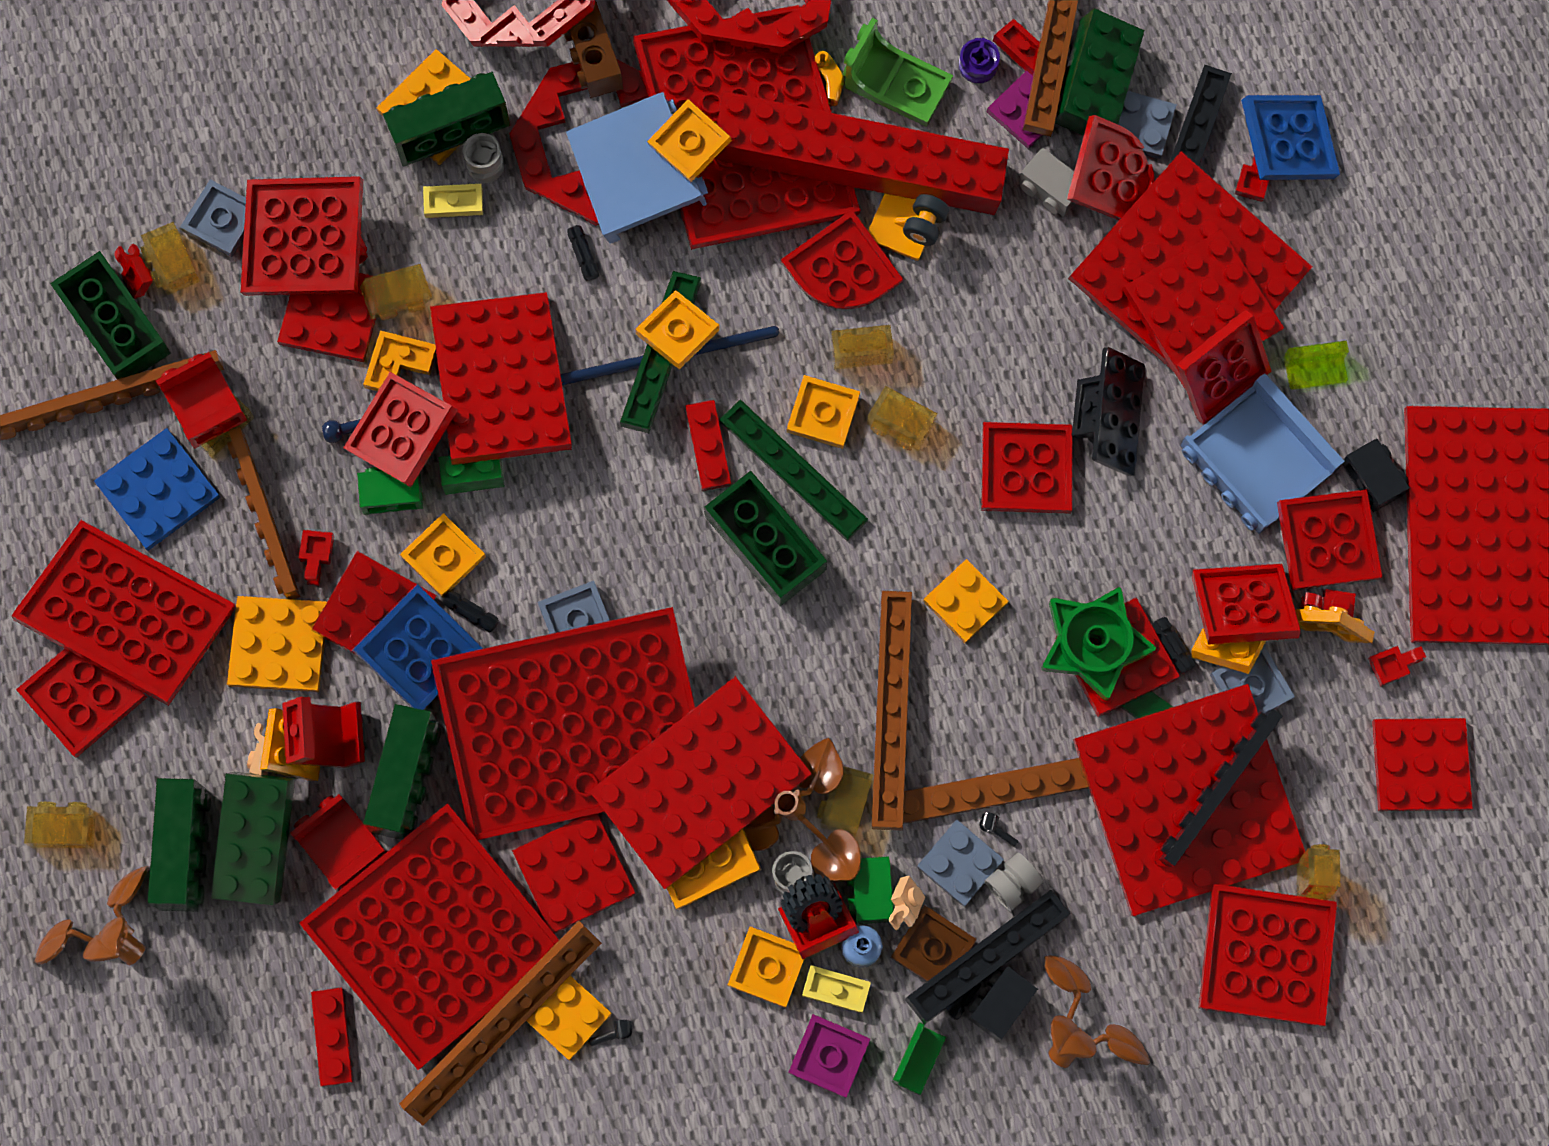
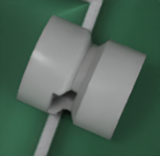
[463,133,504,183]
[772,851,814,895]
[984,852,1044,911]

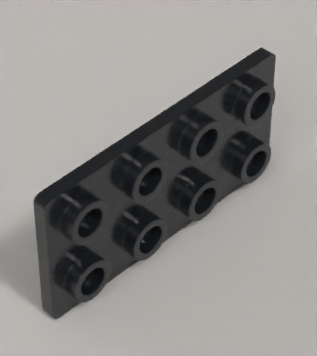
[1072,347,1145,476]

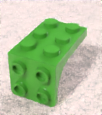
[843,18,953,127]

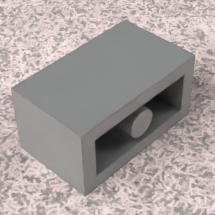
[1018,147,1076,217]

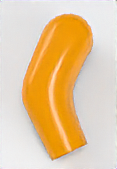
[815,51,844,106]

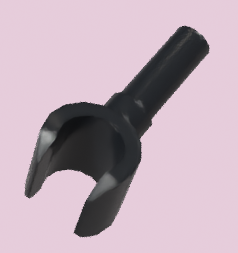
[979,812,1018,847]
[589,1020,632,1046]

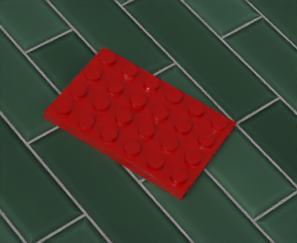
[430,292,572,465]
[11,520,236,706]
[589,676,812,890]

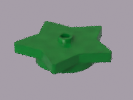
[1041,587,1156,701]

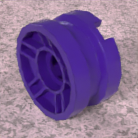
[959,38,1000,83]

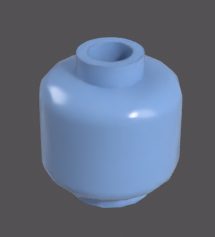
[841,925,883,968]

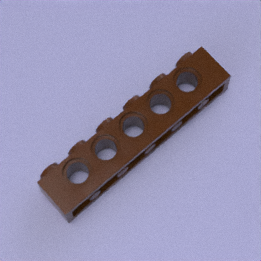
[553,0,624,99]

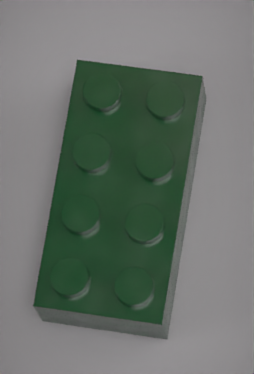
[1055,8,1145,136]
[383,71,511,167]
[50,251,171,380]
[704,471,827,607]
[363,704,441,840]
[211,772,295,905]
[148,778,211,912]

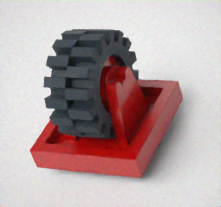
[778,874,859,960]

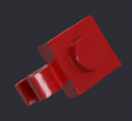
[1234,157,1269,202]
[114,244,153,298]
[299,530,334,586]
[1300,589,1356,617]
[1368,646,1426,687]

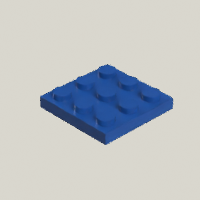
[1241,95,1340,180]
[94,428,221,551]
[352,584,483,710]

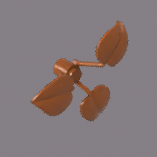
[743,738,861,881]
[34,866,150,966]
[1044,955,1150,1068]

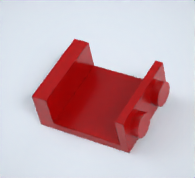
[155,352,247,449]
[282,697,365,768]
[290,794,386,892]

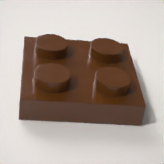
[890,905,977,982]

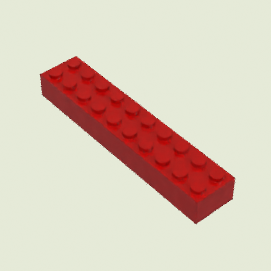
[714,91,1009,215]

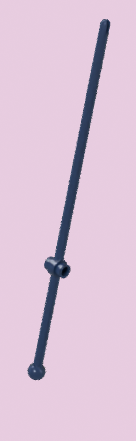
[322,326,779,443]

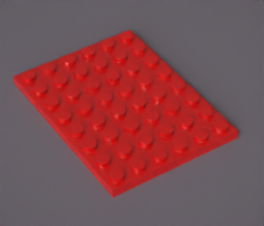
[633,5,860,250]
[1404,406,1549,645]
[431,607,695,840]

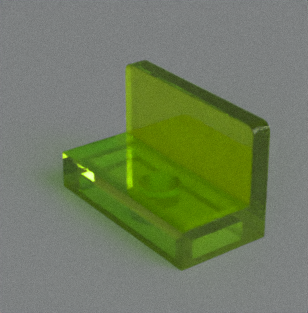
[1283,340,1349,390]

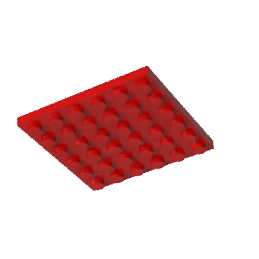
[1068,151,1313,372]
[1073,684,1308,916]
[299,803,559,1070]

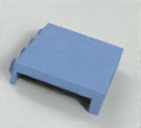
[566,92,708,244]
[1180,373,1345,534]

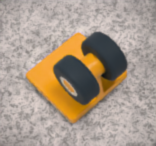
[868,194,949,261]

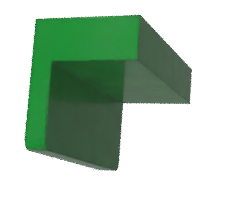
[892,1022,946,1096]

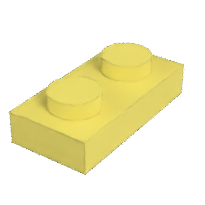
[423,184,483,218]
[802,965,871,1014]

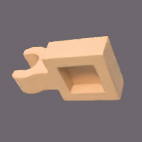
[247,723,268,775]
[889,876,925,930]

